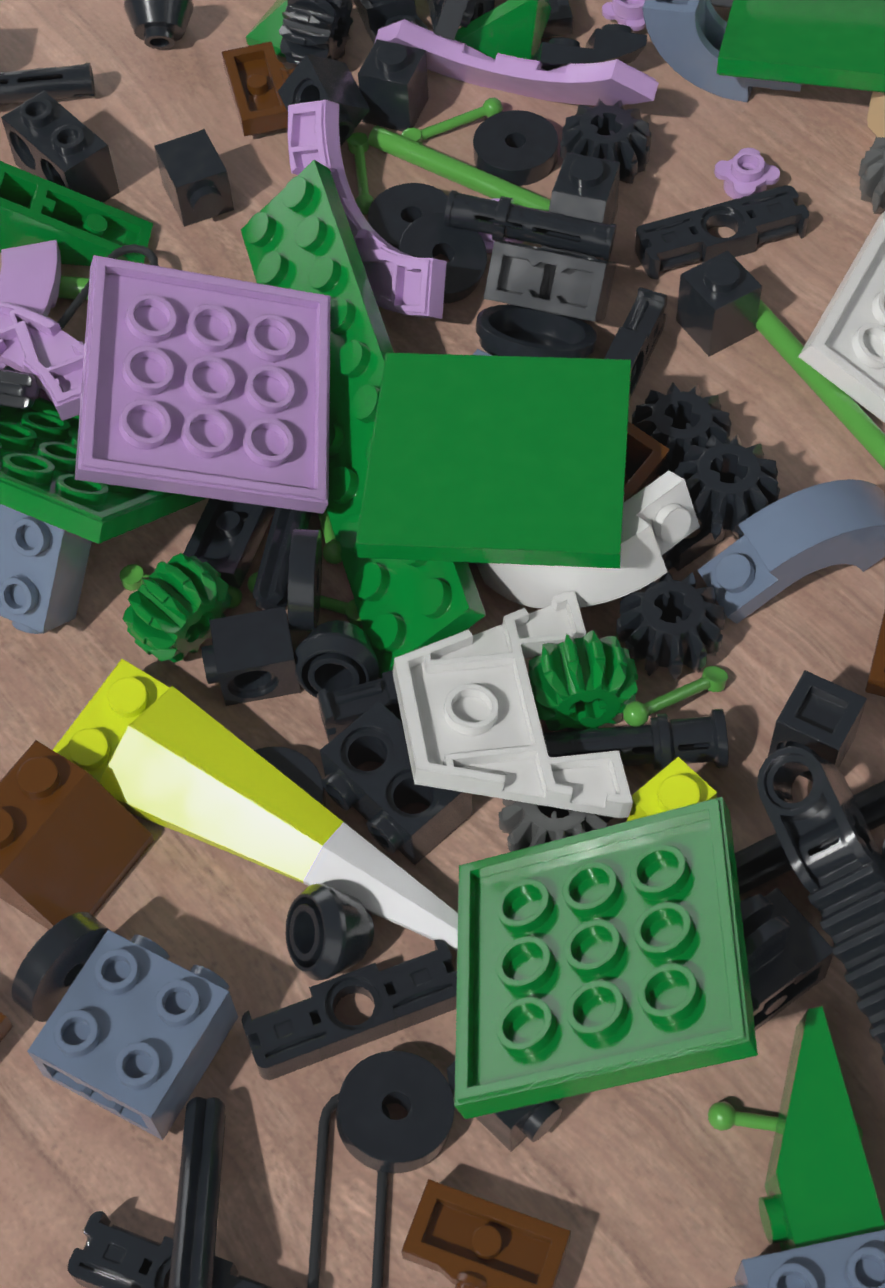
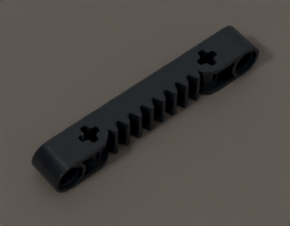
[757,747,885,1065]

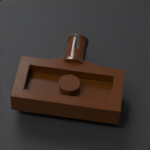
[222,41,295,137]
[401,1179,571,1288]

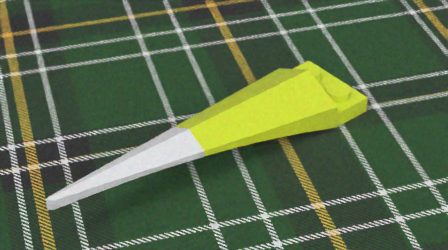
[53,659,458,951]

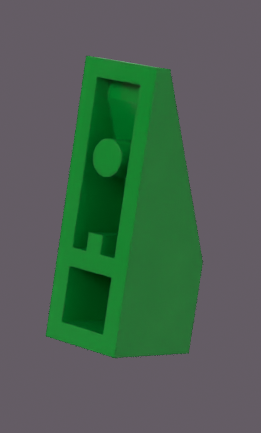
[0,161,154,266]
[759,1006,885,1251]

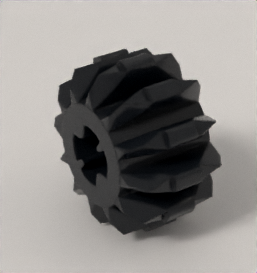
[279,0,354,65]
[560,99,651,184]
[631,382,732,476]
[675,434,780,540]
[616,568,726,680]

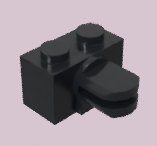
[740,888,834,1031]

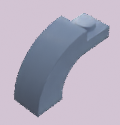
[643,0,802,103]
[698,479,885,624]

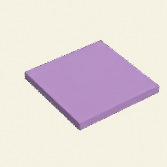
[75,255,331,514]

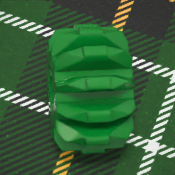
[122,553,232,663]
[528,630,639,731]

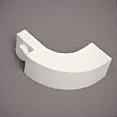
[476,470,700,609]

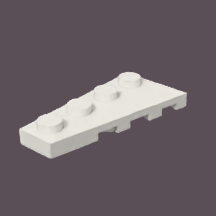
[798,211,885,423]

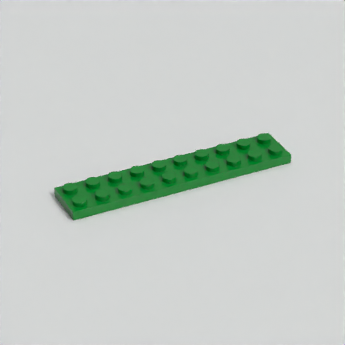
[241,160,486,678]

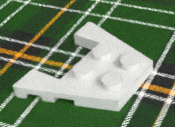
[393,591,633,818]

